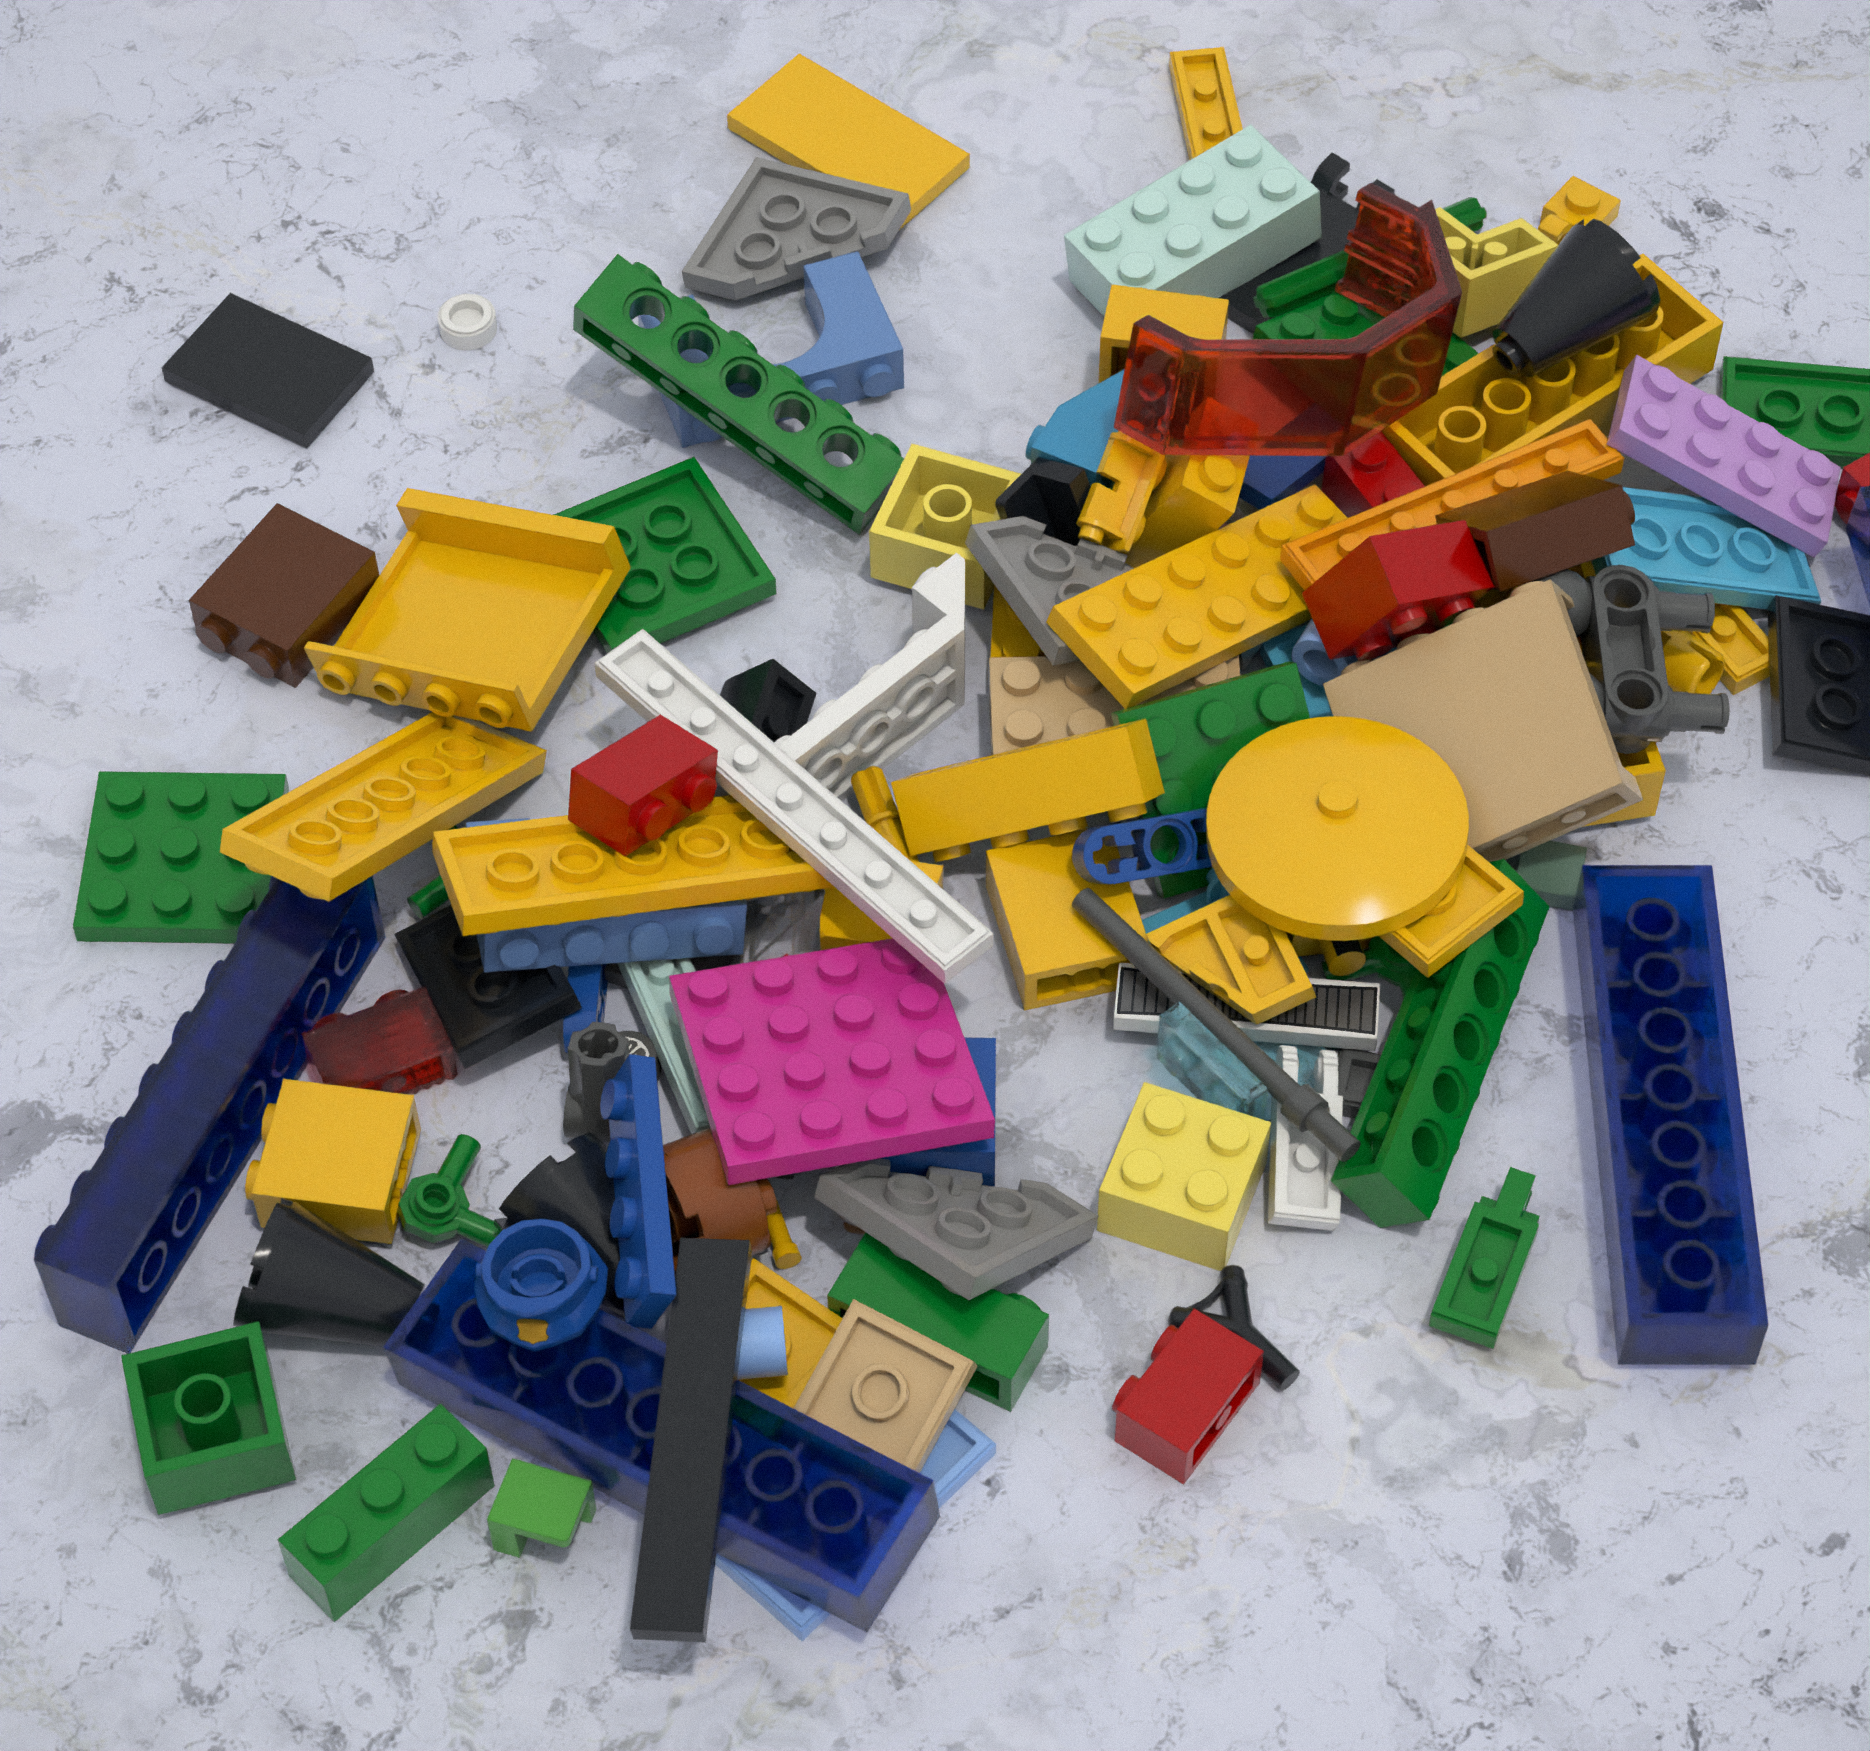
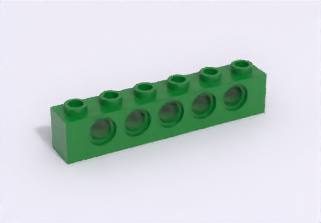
[573,254,904,535]
[1331,859,1550,1228]

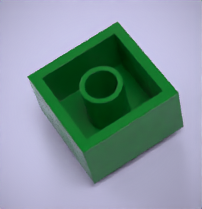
[121,1321,296,1515]

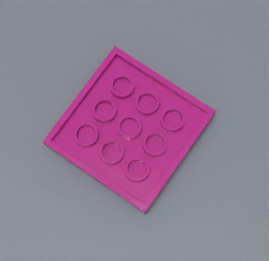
[669,938,995,1185]

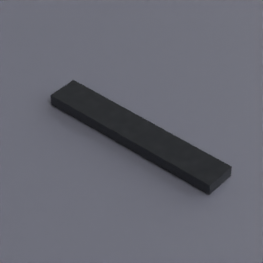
[630,1238,752,1643]

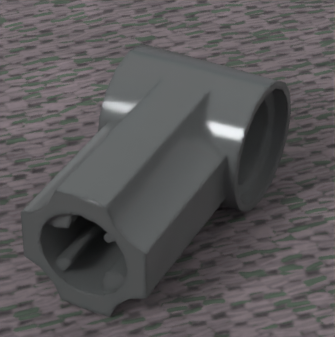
[563,1022,629,1143]

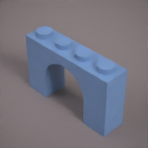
[638,251,904,448]
[465,818,747,972]

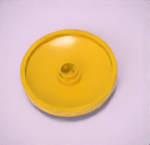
[1206,716,1469,941]

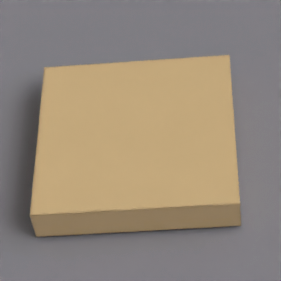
[786,1299,977,1489]

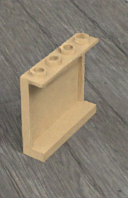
[1323,579,1643,862]

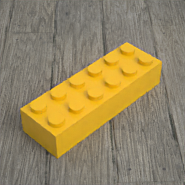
[1376,253,1724,486]

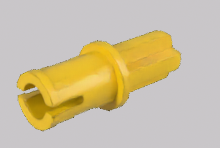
[851,766,919,862]

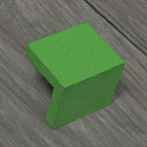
[487,1458,597,1558]

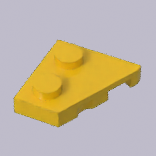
[1146,895,1316,1025]

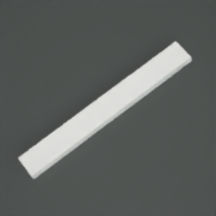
[595,629,994,984]

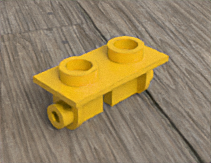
[1076,424,1171,553]

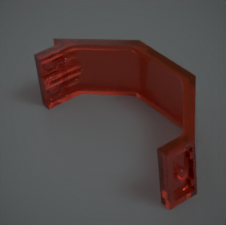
[1113,183,1462,456]

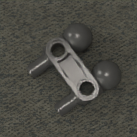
[1522,565,1730,754]

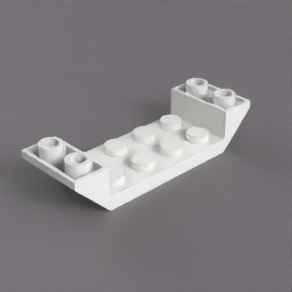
[714,553,965,801]

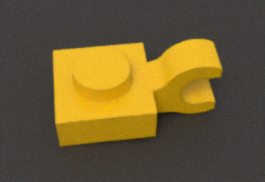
[1538,176,1621,244]

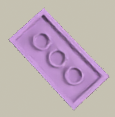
[1607,355,1841,557]

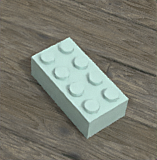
[1064,125,1322,317]

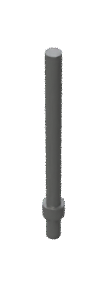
[1072,888,1361,1162]

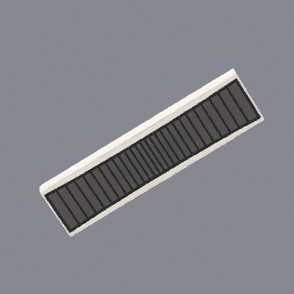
[1113,963,1380,1051]

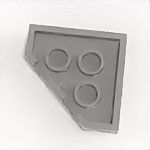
[681,157,911,301]
[965,516,1134,666]
[814,1158,1098,1300]

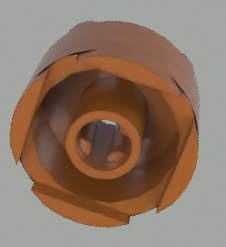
[663,1128,777,1270]

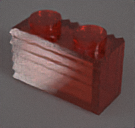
[301,986,458,1094]

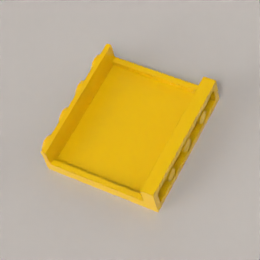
[304,488,631,732]

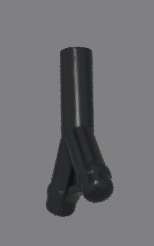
[1168,1265,1300,1390]

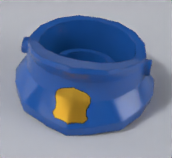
[474,1219,608,1352]

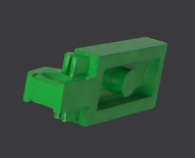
[1429,1167,1540,1349]

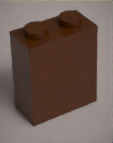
[1435,471,1635,592]
[189,503,379,688]

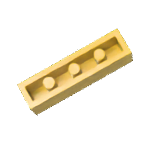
[891,718,1165,862]

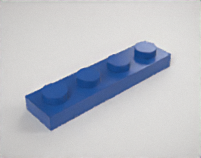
[600,1054,676,1329]

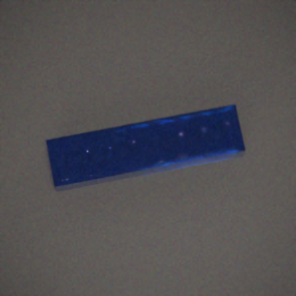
[1573,865,1769,1365]
[33,876,386,1354]
[383,1238,940,1633]

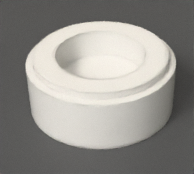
[438,294,497,350]

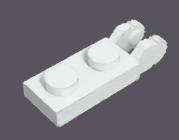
[1268,1045,1343,1231]

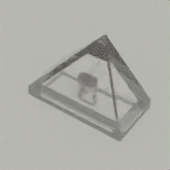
[740,889,825,964]

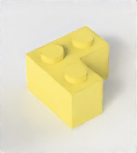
[1388,207,1558,338]

